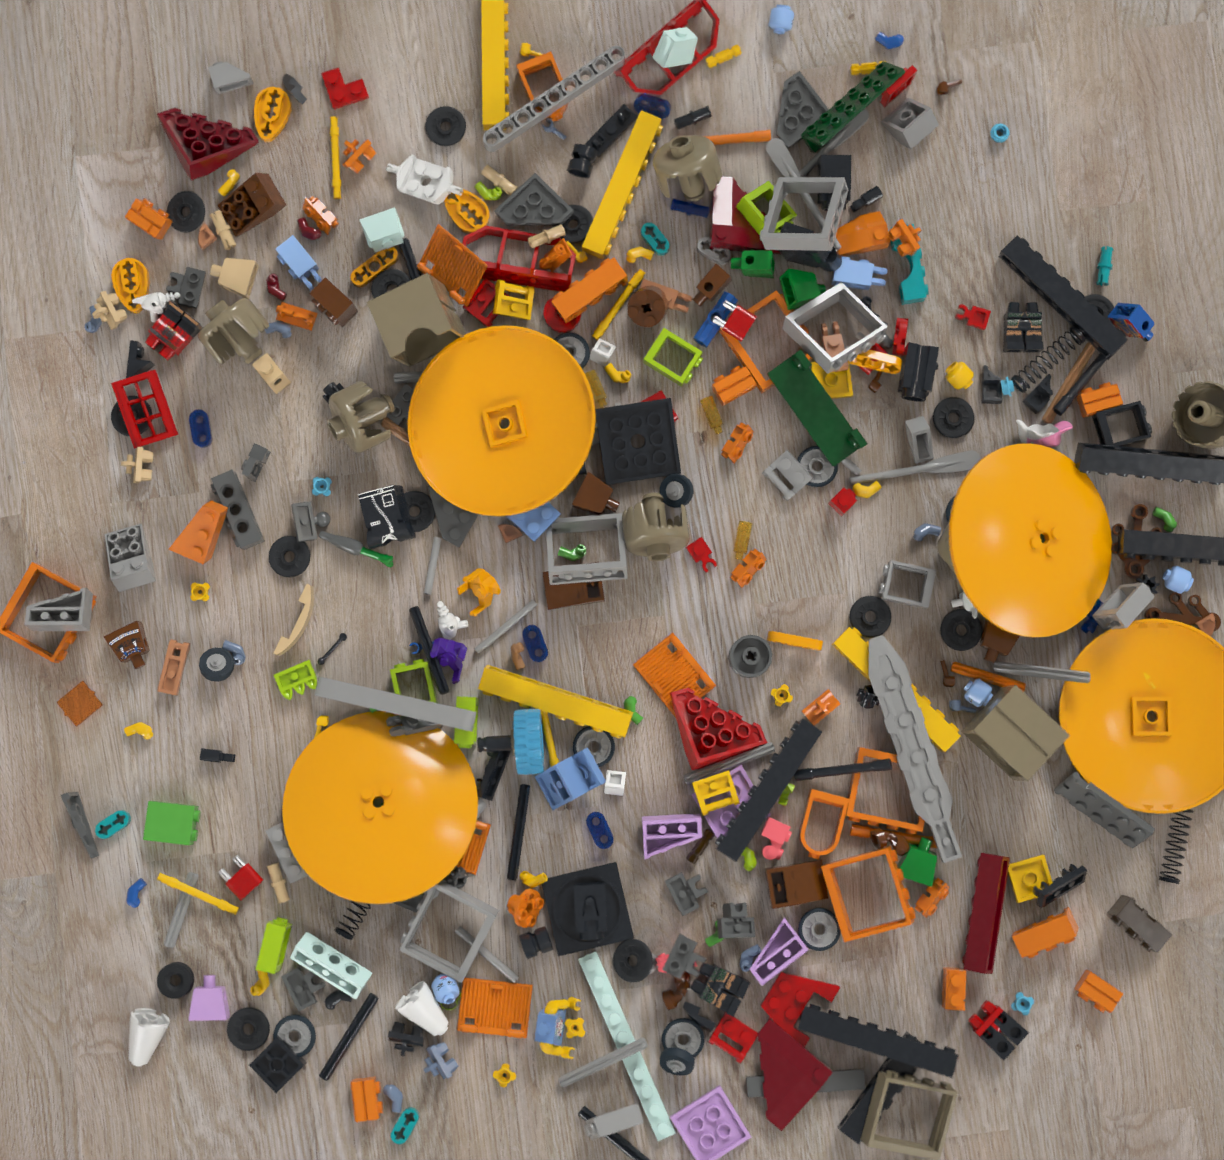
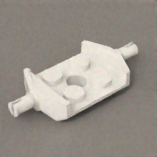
[386,154,463,205]

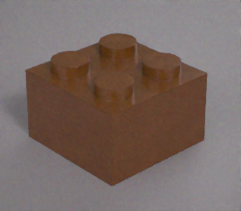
[309,277,358,328]

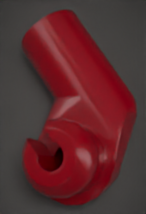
[297,218,322,240]
[266,273,287,301]

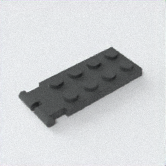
[1054,772,1155,849]

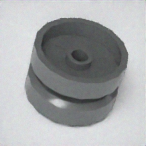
[728,635,773,678]

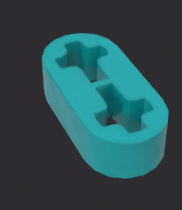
[641,222,670,256]
[95,810,131,839]
[391,1107,419,1144]

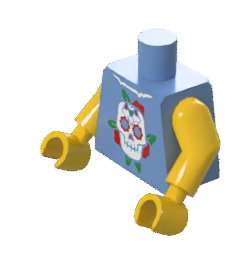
[535,997,581,1059]

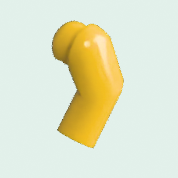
[626,246,654,263]
[519,871,548,888]
[250,970,270,996]

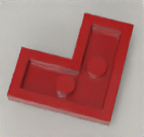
[321,67,369,110]

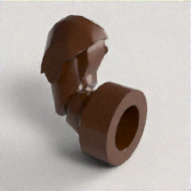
[870,828,909,856]
[662,972,691,1010]

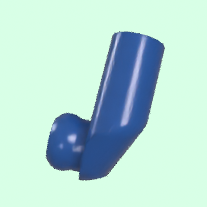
[875,32,904,49]
[126,878,147,908]

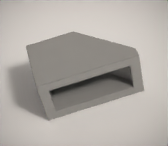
[208,62,254,94]
[905,416,934,464]

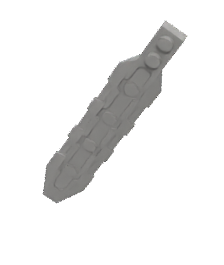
[868,635,962,863]

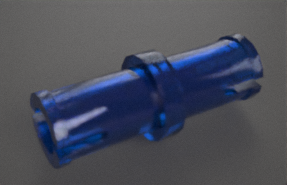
[671,198,710,218]

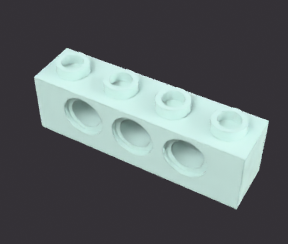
[290,932,372,999]

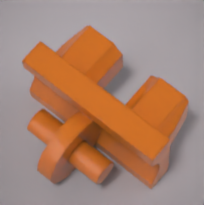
[342,139,376,173]
[887,219,922,257]
[801,689,841,726]

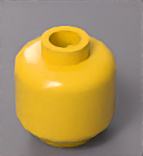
[945,361,974,390]

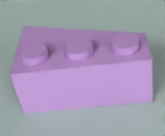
[642,813,702,860]
[750,918,809,986]

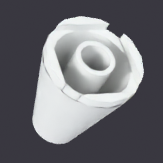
[395,981,449,1036]
[129,1008,170,1067]

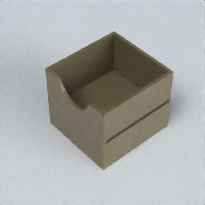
[367,273,466,367]
[961,685,1070,781]

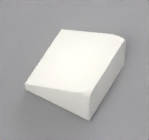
[589,338,616,367]
[604,770,626,796]

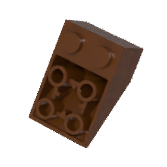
[217,173,287,237]
[542,562,605,610]
[764,860,828,909]

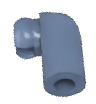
[265,321,292,338]
[739,944,762,972]

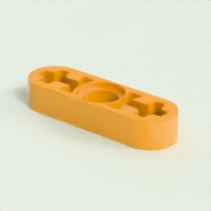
[350,247,399,288]
[848,350,902,374]
[767,631,823,651]

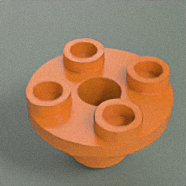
[507,889,544,928]

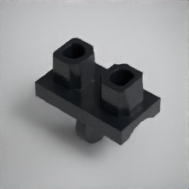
[388,1022,424,1057]

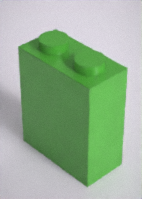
[143,801,201,845]

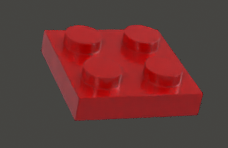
[880,65,918,107]

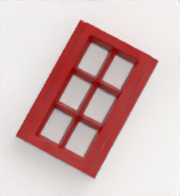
[111,369,179,449]

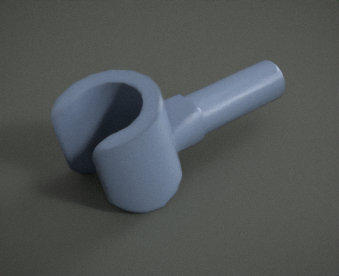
[542,118,567,140]
[949,700,976,714]

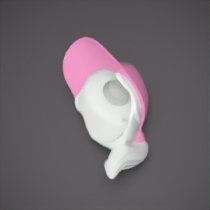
[1016,420,1073,448]

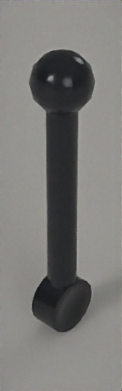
[317,633,347,665]

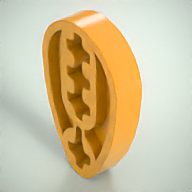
[254,87,292,142]
[444,189,490,234]
[111,258,150,313]

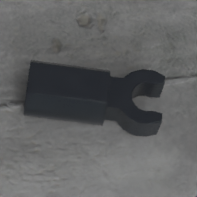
[850,186,883,213]
[200,748,236,763]

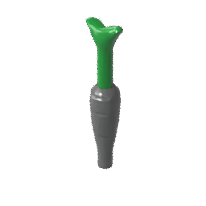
[319,531,393,567]

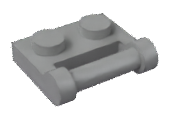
[762,450,813,501]

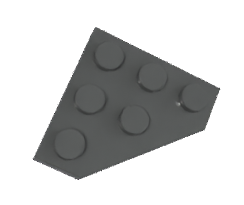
[776,71,829,149]
[494,173,574,226]
[428,485,479,548]

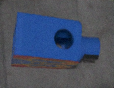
[1108,303,1154,342]

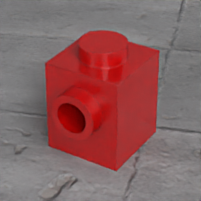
[828,487,858,517]

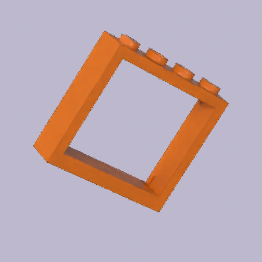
[719,290,817,393]
[0,562,97,663]
[845,747,925,835]
[821,846,916,942]

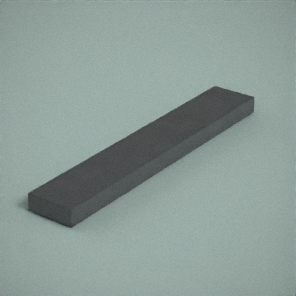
[746,1068,865,1097]

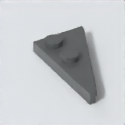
[61,792,99,859]

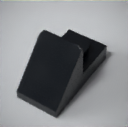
[126,340,155,378]

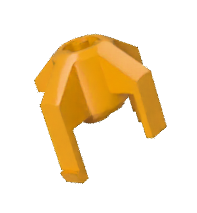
[457,568,501,616]

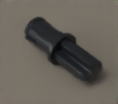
[674,106,712,129]

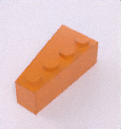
[551,257,628,323]

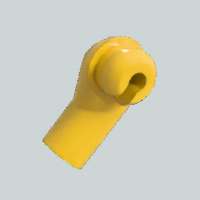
[218,169,240,196]
[604,363,632,383]
[852,481,882,498]
[124,722,153,740]

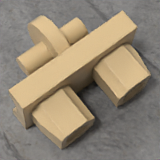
[92,291,127,330]
[121,447,153,484]

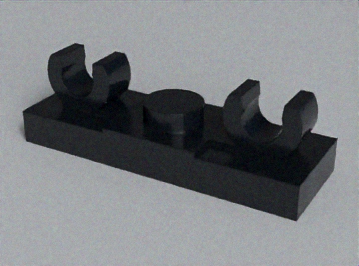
[585,104,638,157]
[476,751,511,801]
[1033,864,1087,909]

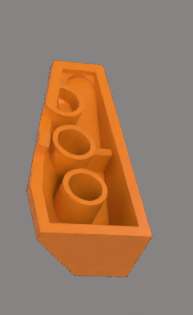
[836,211,891,257]

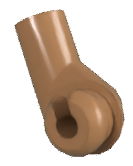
[511,642,525,670]

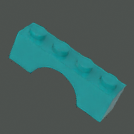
[890,224,929,305]

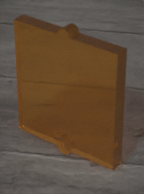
[57,681,103,727]

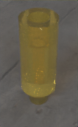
[585,369,607,408]
[700,396,723,435]
[733,521,753,560]

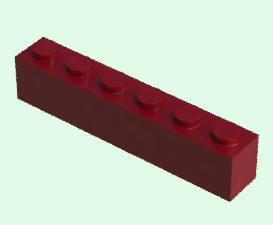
[962,852,1010,974]

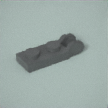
[386,715,443,737]

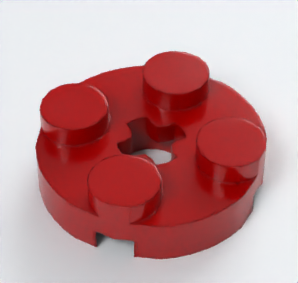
[543,298,581,333]
[892,318,908,356]

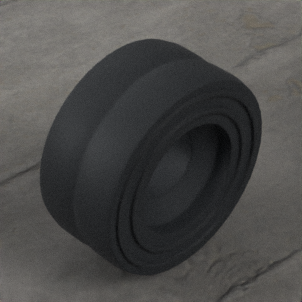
[157,962,194,999]

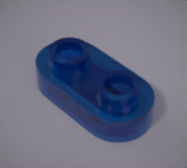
[634,94,671,119]
[189,409,213,448]
[522,625,548,662]
[586,812,614,849]

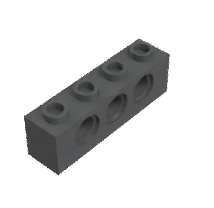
[211,469,265,550]

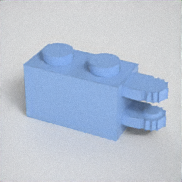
[276,235,322,291]
[831,257,888,290]

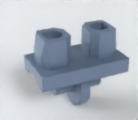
[423,1042,459,1079]

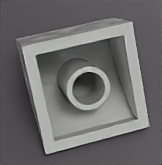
[881,98,939,149]

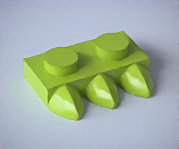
[273,660,317,700]

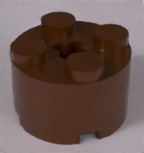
[627,286,668,327]

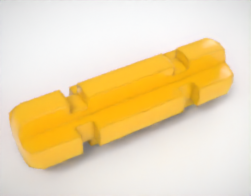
[706,44,742,68]
[850,61,886,75]

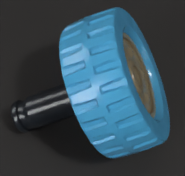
[477,709,544,774]

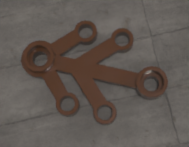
[1111,504,1162,579]
[1144,592,1221,631]

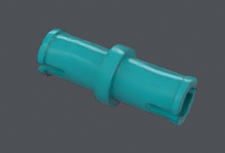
[1096,246,1113,286]

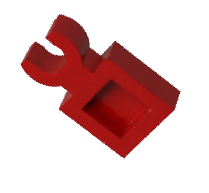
[955,304,991,330]
[686,537,717,573]

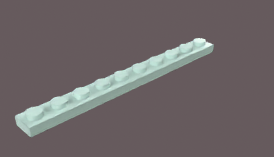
[578,951,676,1141]

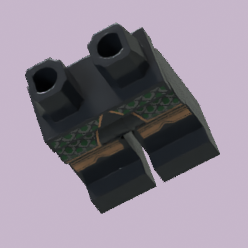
[1003,302,1044,353]
[690,962,751,1017]

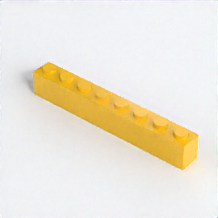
[481,0,510,130]
[582,110,664,260]
[832,627,961,753]
[478,665,634,738]

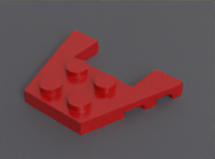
[760,972,841,1047]

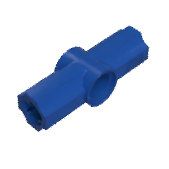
[693,291,738,348]

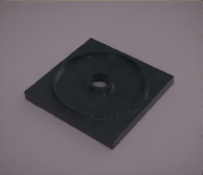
[595,398,681,485]
[542,862,634,957]

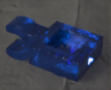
[1080,599,1103,634]

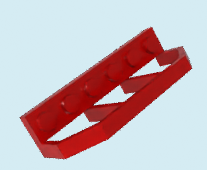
[613,0,720,95]
[462,226,576,292]

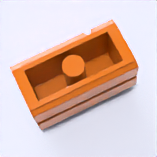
[125,198,172,240]
[712,365,757,406]
[1076,382,1123,418]
[942,967,966,1011]
[1074,969,1123,1013]
[351,1076,383,1122]

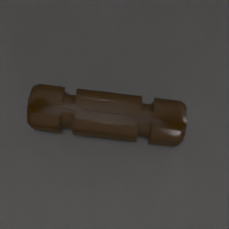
[686,829,715,864]

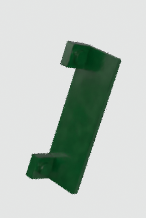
[801,61,905,153]
[767,350,868,467]

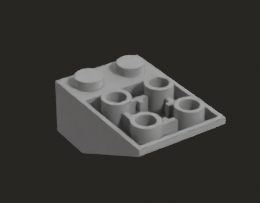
[105,524,156,592]

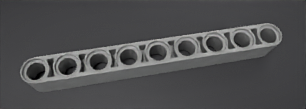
[483,45,625,152]
[314,677,477,731]

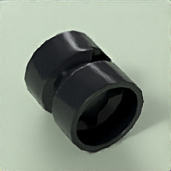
[567,144,598,178]
[519,926,553,959]

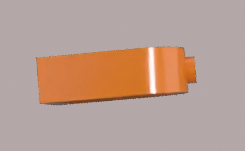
[516,51,568,122]
[799,789,849,859]

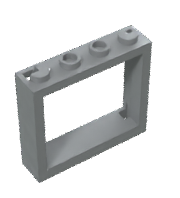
[760,177,848,251]
[782,282,888,374]
[546,513,628,585]
[400,880,499,983]

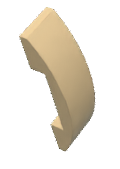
[273,584,314,656]

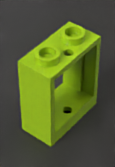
[736,181,797,235]
[643,328,703,387]
[390,659,438,703]
[454,696,479,748]
[255,917,293,974]

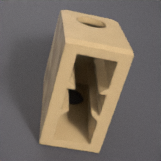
[210,258,259,299]
[252,353,291,394]

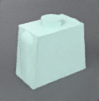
[652,27,698,68]
[360,207,404,252]

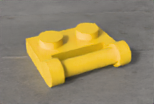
[493,280,534,320]
[692,770,740,816]

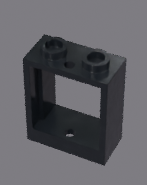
[1092,401,1152,446]

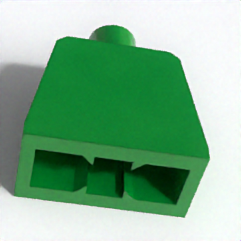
[731,250,775,278]
[779,268,826,310]
[897,837,937,887]

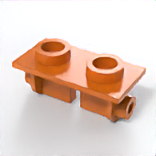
[302,196,339,235]
[539,238,572,272]
[276,302,318,331]
[721,422,754,464]
[730,549,767,588]
[914,877,950,918]

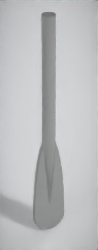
[784,109,869,198]
[766,138,842,250]
[849,450,981,485]

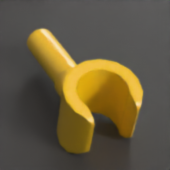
[520,43,543,57]
[566,241,588,263]
[314,715,329,738]

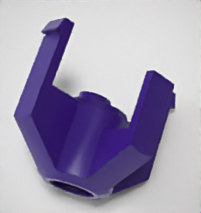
[430,638,467,684]

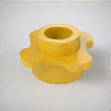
[190,582,210,602]
[771,684,793,707]
[565,1017,585,1038]
[493,1063,516,1087]

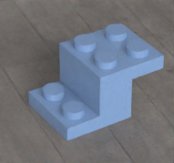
[505,502,561,542]
[535,747,606,810]

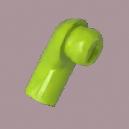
[474,181,502,201]
[741,847,757,871]

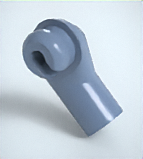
[84,305,102,333]
[913,523,941,541]
[222,640,246,665]
[383,1084,403,1113]

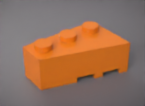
[168,500,228,564]
[1012,907,1079,959]

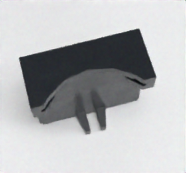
[249,1036,307,1093]

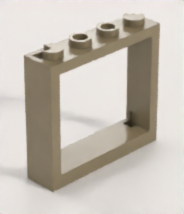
[861,1070,958,1160]

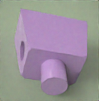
[189,975,230,1021]

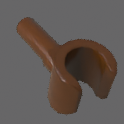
[937,79,962,95]
[868,371,882,393]
[940,660,955,687]

